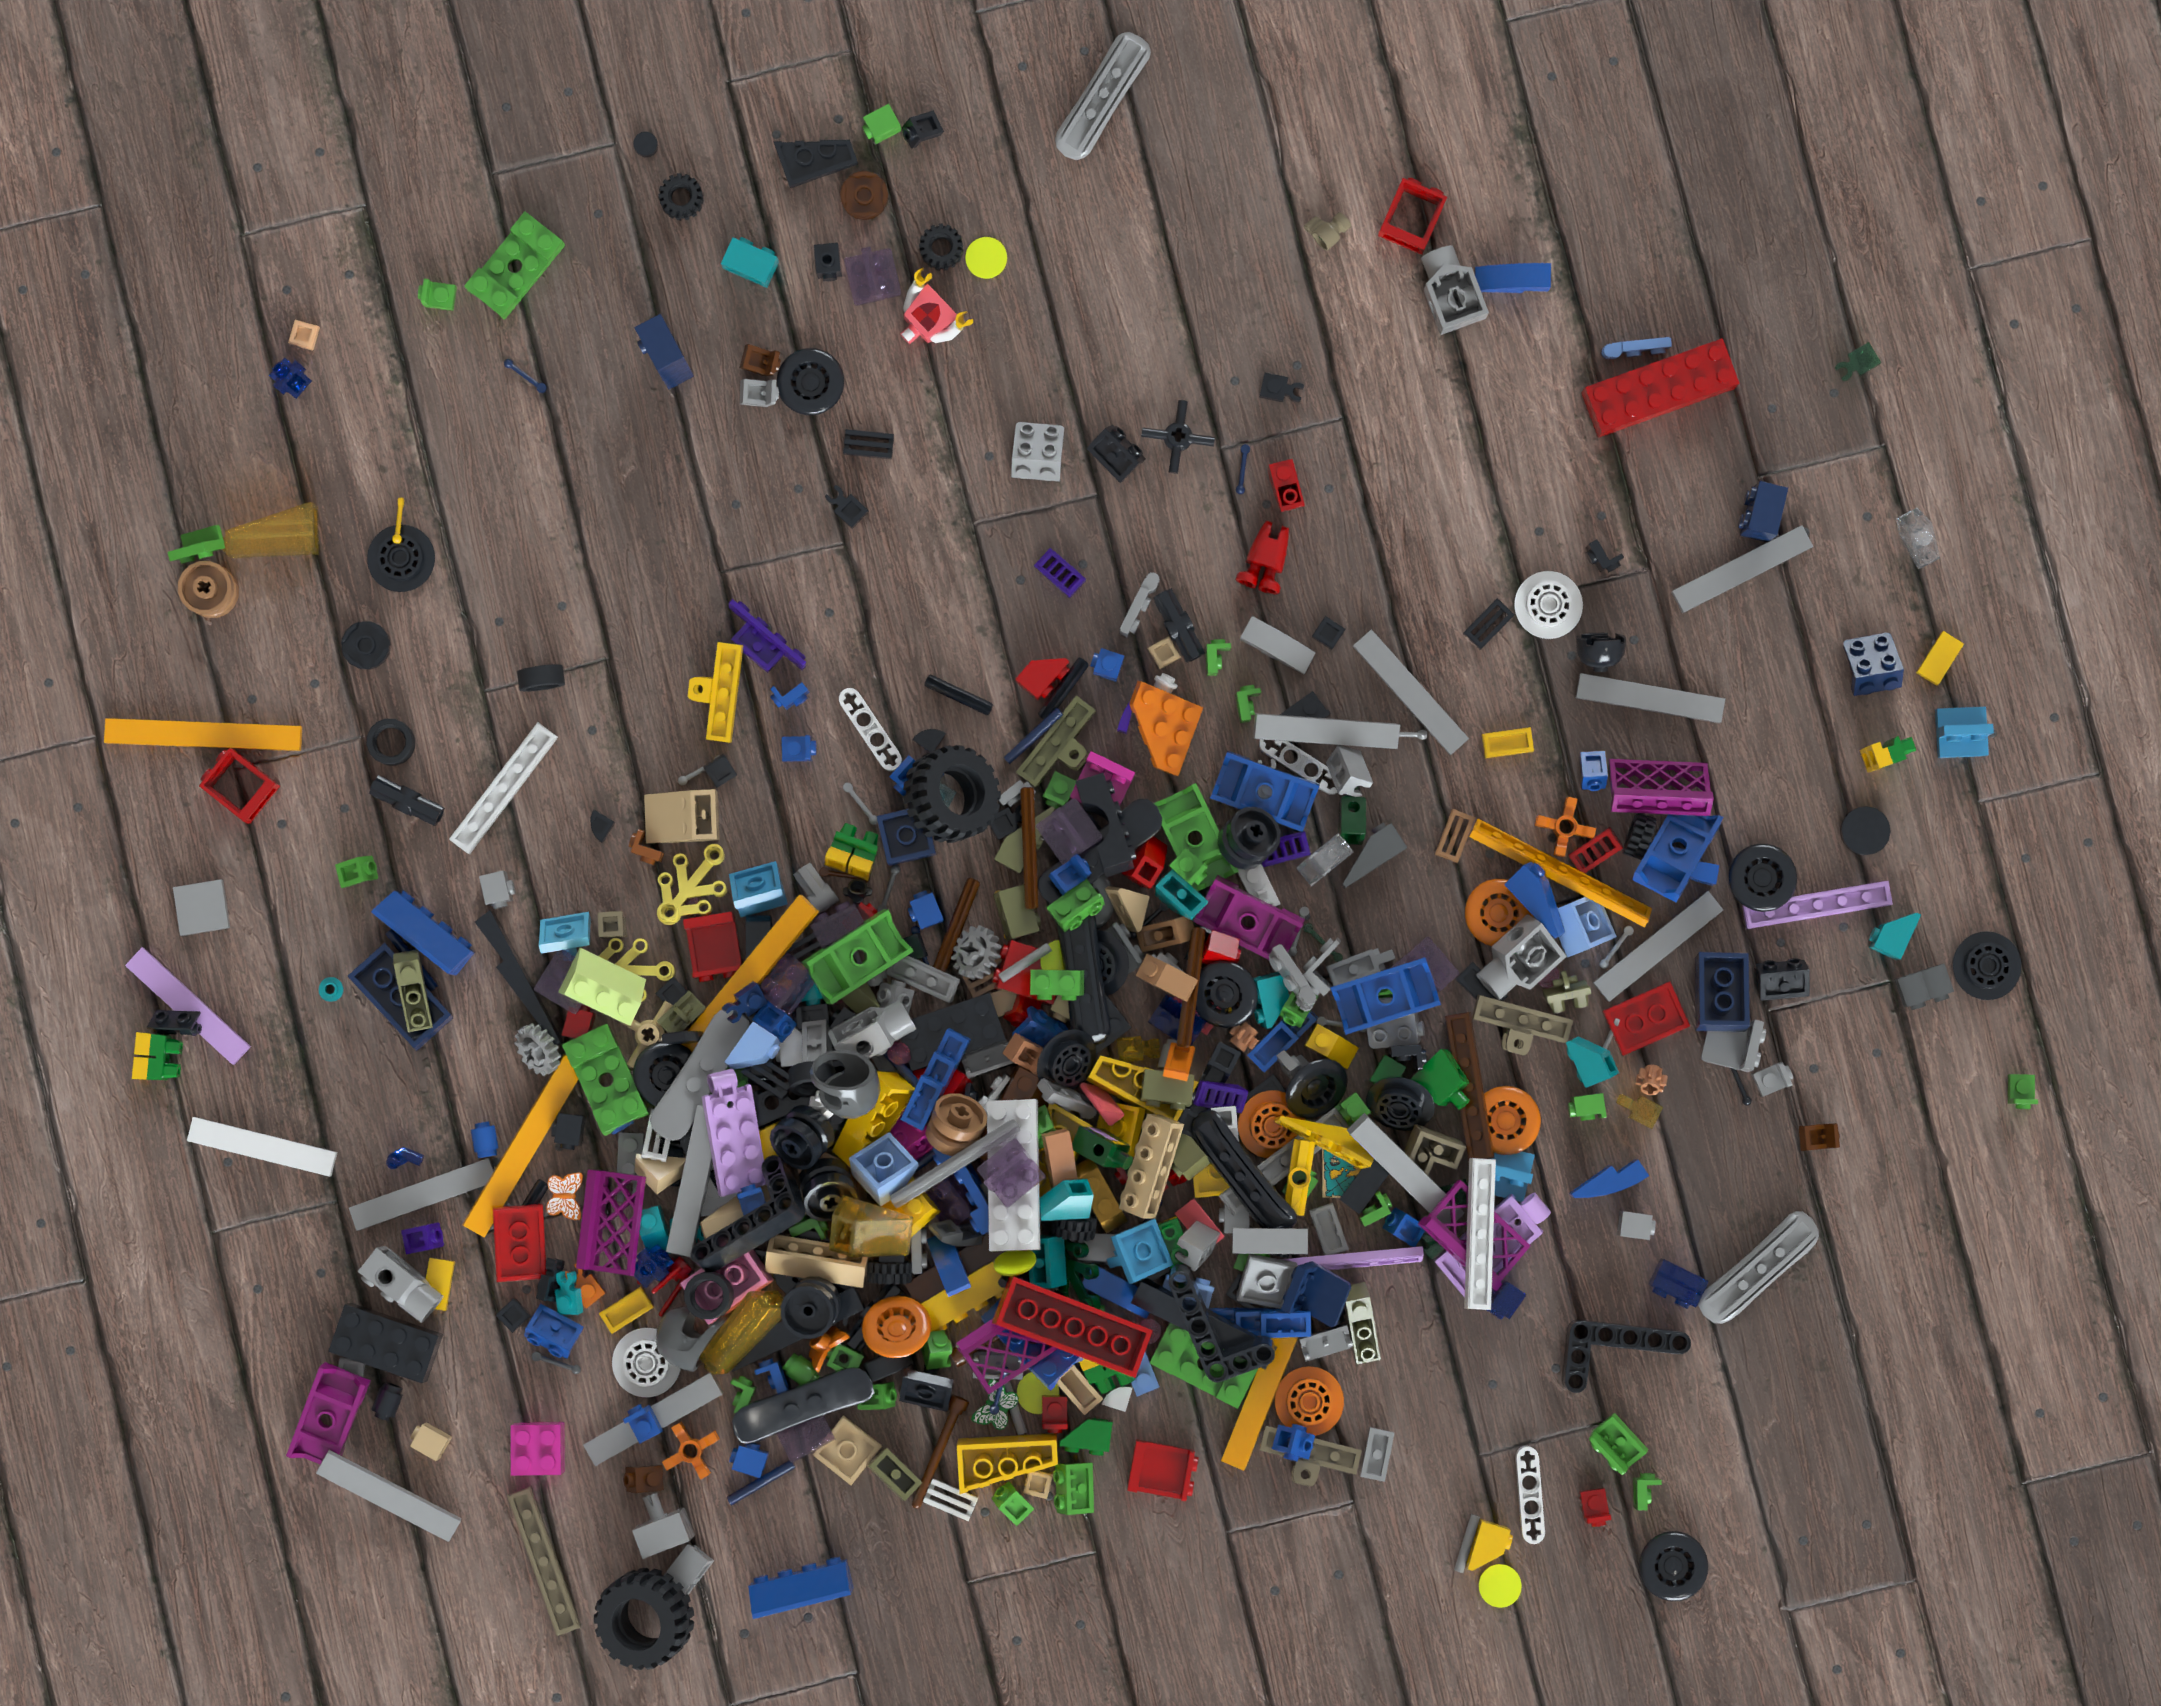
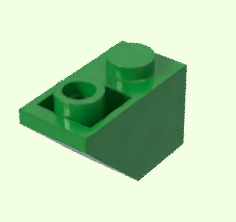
[1060,1417,1113,1456]

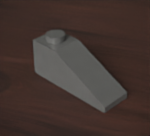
[1342,822,1407,889]

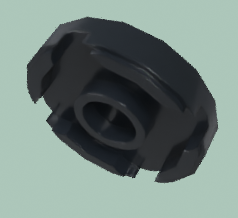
[341,621,391,670]
[1840,806,1891,856]

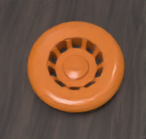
[1465,879,1533,946]
[1484,1086,1541,1155]
[1238,1090,1305,1158]
[862,1296,931,1358]
[1275,1366,1344,1436]

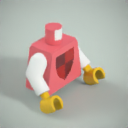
[900,268,973,344]

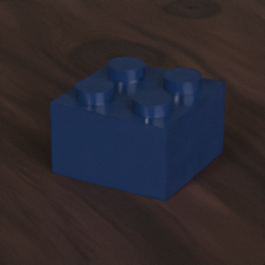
[1738,481,1788,542]
[876,809,937,866]

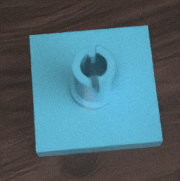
[539,912,591,962]

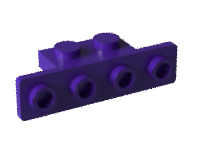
[729,599,806,673]

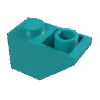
[1253,972,1289,1029]
[1566,1036,1619,1088]
[1039,1179,1094,1221]

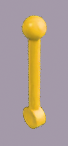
[392,498,404,544]

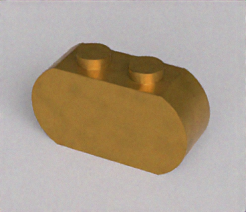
[1076,1159,1128,1234]

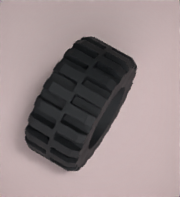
[903,745,1001,843]
[594,1568,694,1670]

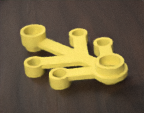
[657,844,727,925]
[599,938,676,1002]

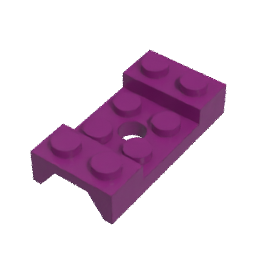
[1193,875,1305,960]
[286,1362,371,1464]

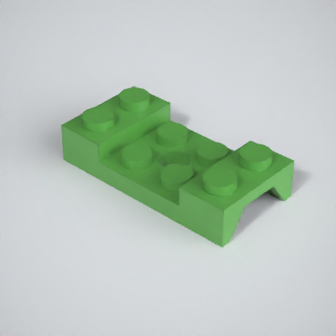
[464,211,565,320]
[1153,783,1239,892]
[802,909,913,1004]
[562,1023,650,1136]
[1149,1322,1258,1409]

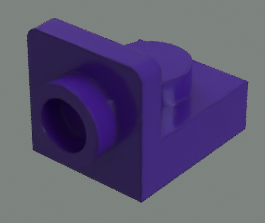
[401,1222,444,1255]

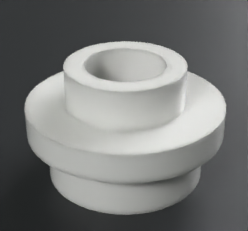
[1154,673,1178,694]

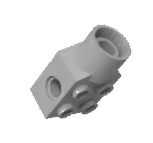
[1421,245,1489,335]
[1476,914,1567,1000]
[827,999,916,1059]
[358,1246,443,1323]

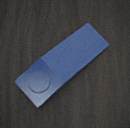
[1504,862,1565,938]

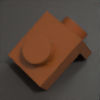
[629,829,665,865]

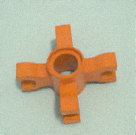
[1534,797,1596,857]
[662,1421,720,1480]

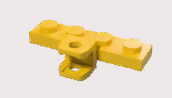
[688,642,743,743]

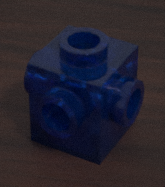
[269,357,312,399]
[634,1244,674,1288]

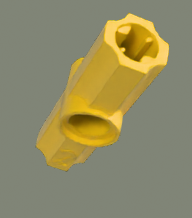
[1285,1138,1315,1216]

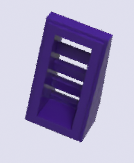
[1034,548,1086,599]
[1262,831,1311,868]
[1193,1081,1248,1113]

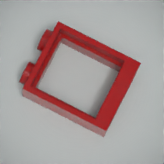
[1378,178,1447,255]
[199,747,280,824]

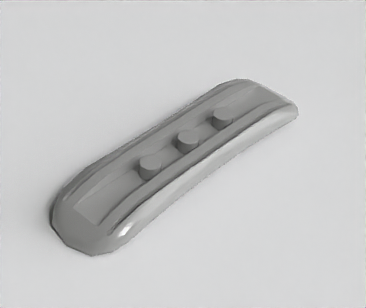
[1055,32,1151,160]
[650,1010,750,1141]
[1698,1211,1819,1324]

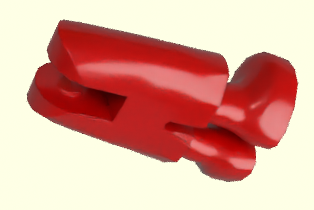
[1235,521,1289,595]

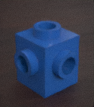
[1272,1424,1315,1462]

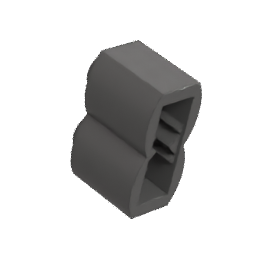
[1894,964,1954,1010]

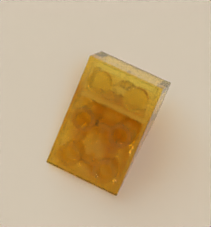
[829,1195,913,1257]

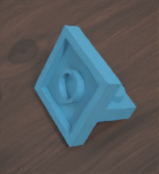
[1935,707,1994,758]
[729,861,788,917]
[1494,1151,1535,1202]
[1106,1219,1173,1284]

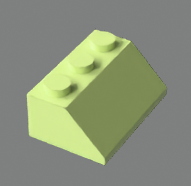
[558,948,646,1026]

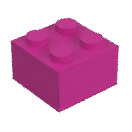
[511,1422,565,1476]

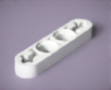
[839,688,902,771]
[1259,739,1338,795]
[1515,1446,1545,1544]

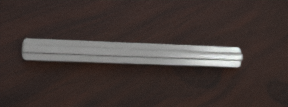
[890,1119,1020,1208]

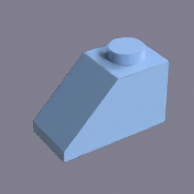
[725,1022,780,1070]

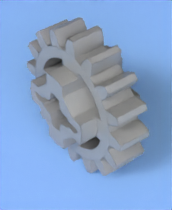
[951,925,1002,980]
[515,1023,561,1076]

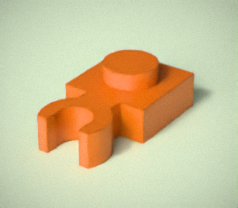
[565,1264,606,1309]

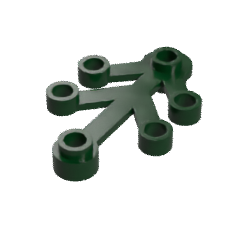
[1048,1231,1101,1310]

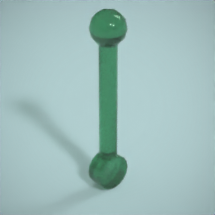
[1303,923,1343,962]

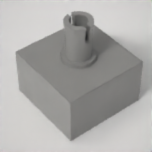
[632,1492,695,1559]

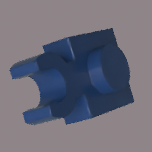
[722,981,768,1023]

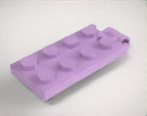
[702,1069,766,1196]
[1433,1193,1551,1298]

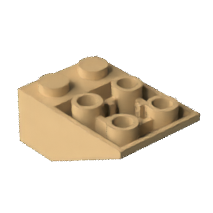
[644,789,720,844]

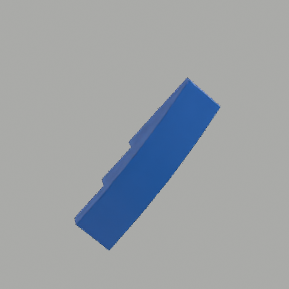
[900,1028,971,1131]
[1210,1308,1311,1338]

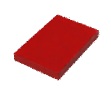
[1602,981,1690,1056]
[492,1204,546,1282]

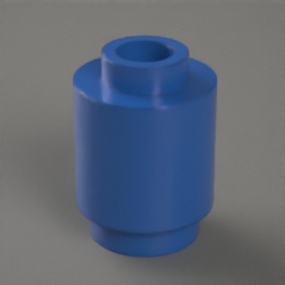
[470,1121,499,1158]

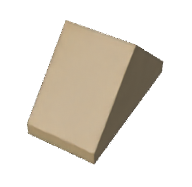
[1105,886,1150,933]
[634,1154,686,1194]

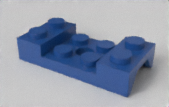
[1210,751,1320,832]
[1632,814,1723,903]
[1330,957,1441,1035]
[932,1148,989,1235]
[981,1298,1084,1391]

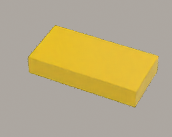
[1916,631,1964,686]
[1481,727,1534,759]
[426,1258,455,1311]
[599,1286,654,1334]

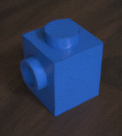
[1090,648,1124,682]
[908,890,944,930]
[729,1443,769,1478]

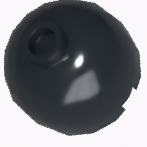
[1576,632,1626,672]

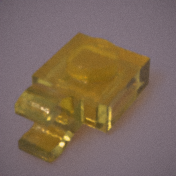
[1117,1036,1160,1062]
[1616,1094,1663,1129]

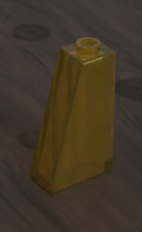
[223,502,319,558]
[699,1291,784,1375]

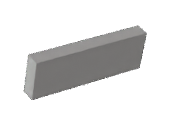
[886,956,960,1003]
[1232,1228,1308,1254]

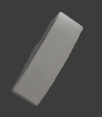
[1240,616,1315,674]

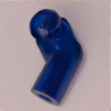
[386,1147,424,1169]

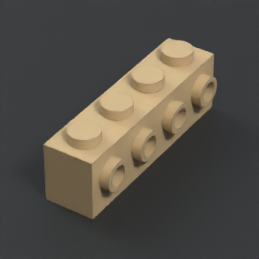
[1119,1114,1184,1219]
[765,1235,869,1288]

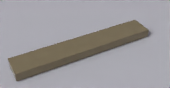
[507,1486,581,1636]

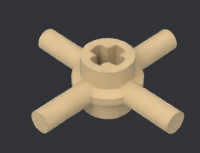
[620,1001,673,1068]

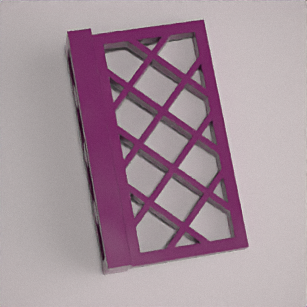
[1609,759,1714,816]
[576,1170,646,1276]
[1418,1180,1531,1291]
[955,1319,1057,1395]

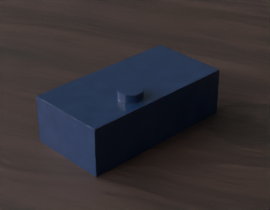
[634,314,694,390]
[348,943,453,1051]

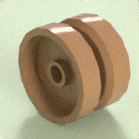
[178,561,239,618]
[925,1094,987,1156]

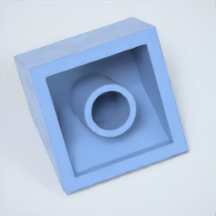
[1558,897,1617,958]
[849,1132,919,1206]

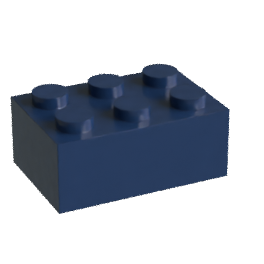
[1695,952,1750,1032]

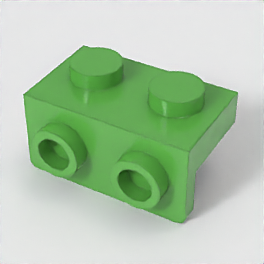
[167,525,225,564]
[1589,1413,1648,1475]

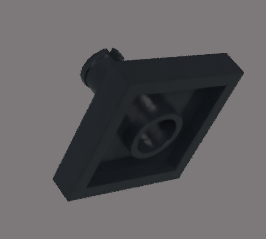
[899,1364,954,1412]

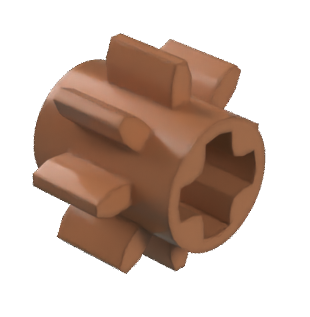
[1229,1022,1259,1052]
[1635,1065,1668,1095]

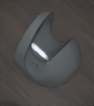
[810,1050,881,1119]
[656,1306,729,1372]

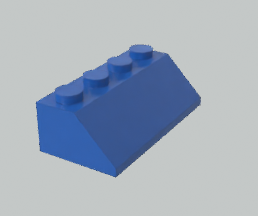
[371,890,475,975]
[748,1557,854,1619]

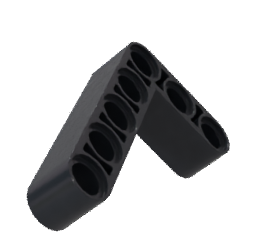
[690,1155,806,1272]
[1169,1264,1275,1382]
[1562,1319,1691,1393]

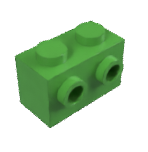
[1030,969,1084,1000]

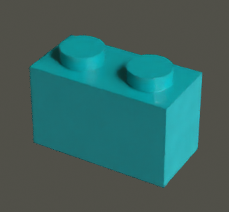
[721,237,779,288]
[1029,1235,1067,1289]

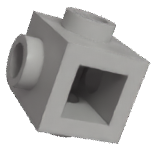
[876,980,914,1014]

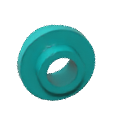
[319,977,344,1002]

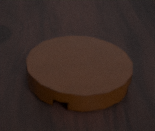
[840,170,889,220]

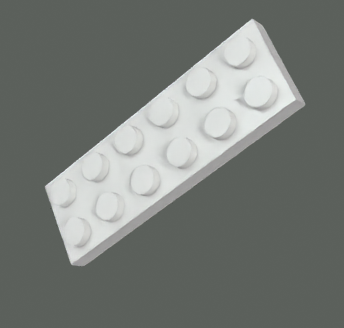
[987,1099,1040,1252]

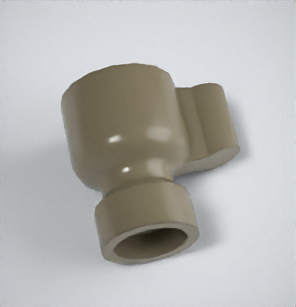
[1304,212,1351,251]

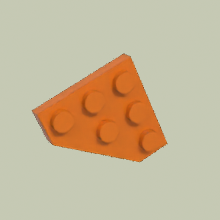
[1129,681,1203,776]

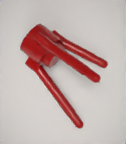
[637,1256,692,1317]

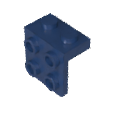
[1843,633,1904,696]
[1281,1261,1351,1327]

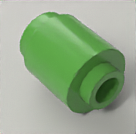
[782,1353,820,1385]

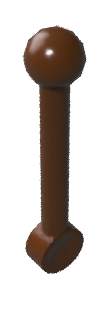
[819,867,870,883]

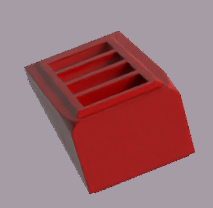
[1568,827,1624,873]

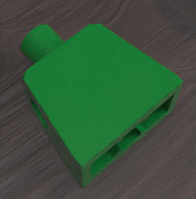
[1411,1049,1470,1110]

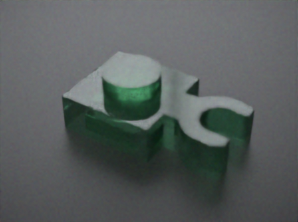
[1835,342,1881,382]

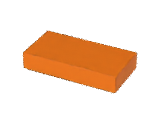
[1163,1042,1195,1081]

